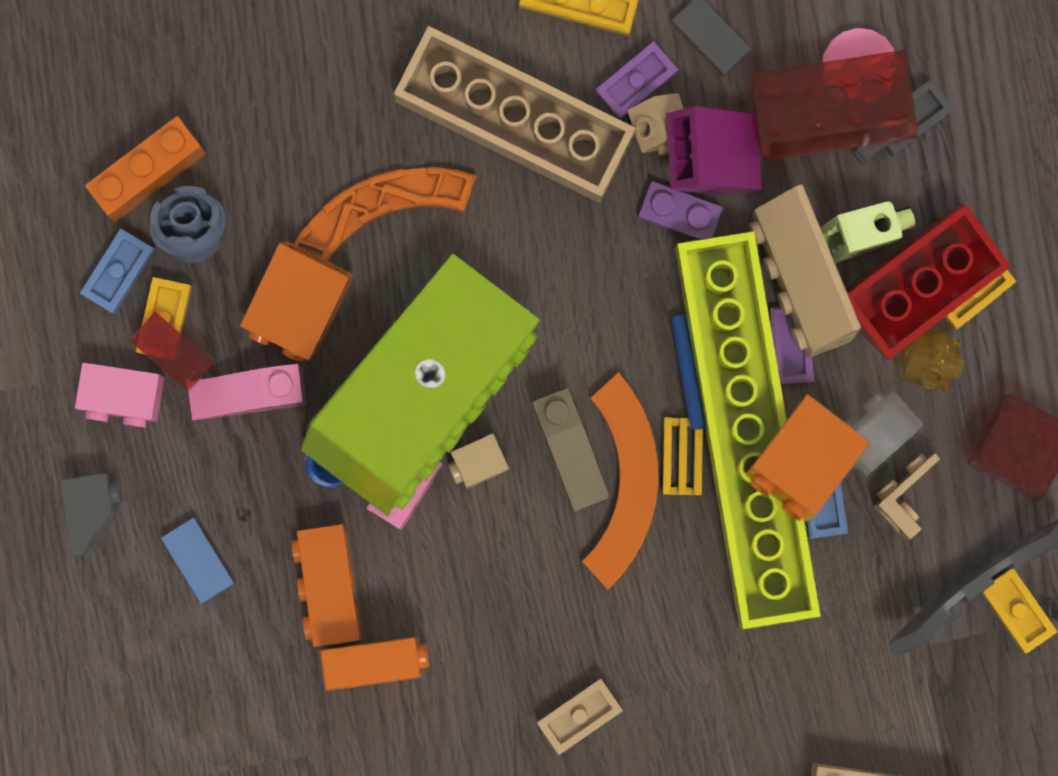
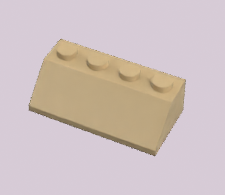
[748,184,861,358]

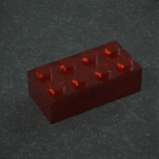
[751,49,917,161]

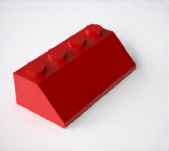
[845,204,1011,360]

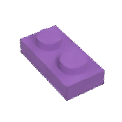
[595,41,678,120]
[638,181,723,241]

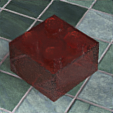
[966,393,1058,501]

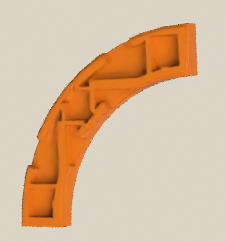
[294,167,477,261]
[582,372,658,590]

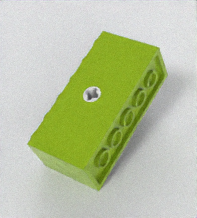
[301,254,540,517]

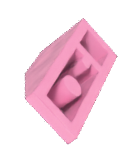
[187,364,307,421]

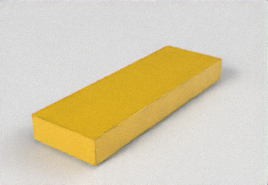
[519,0,638,36]

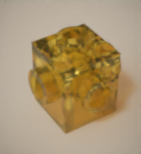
[902,331,965,393]

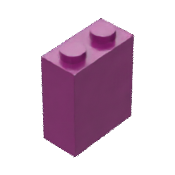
[666,106,762,196]

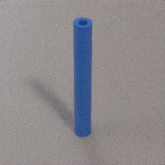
[671,315,706,430]

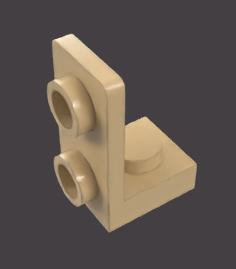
[874,453,940,540]

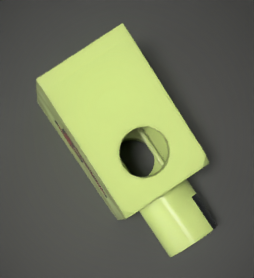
[820,201,915,263]

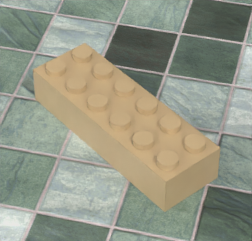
[394,26,636,203]

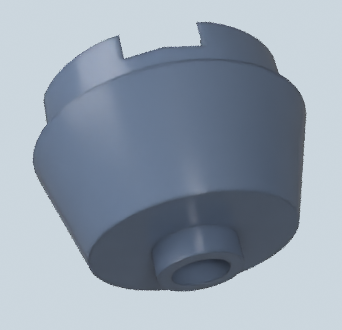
[150,186,226,264]

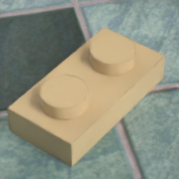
[537,678,623,755]

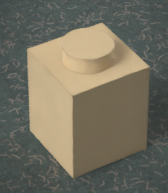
[447,434,509,489]

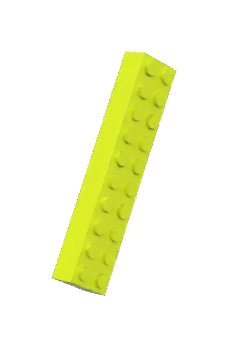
[675,231,821,629]

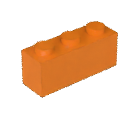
[85,116,206,223]
[292,524,362,647]

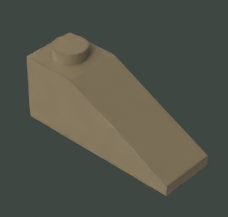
[532,388,610,512]

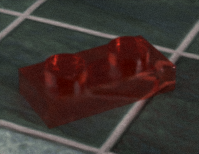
[129,312,215,392]

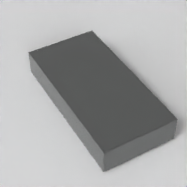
[671,0,751,77]

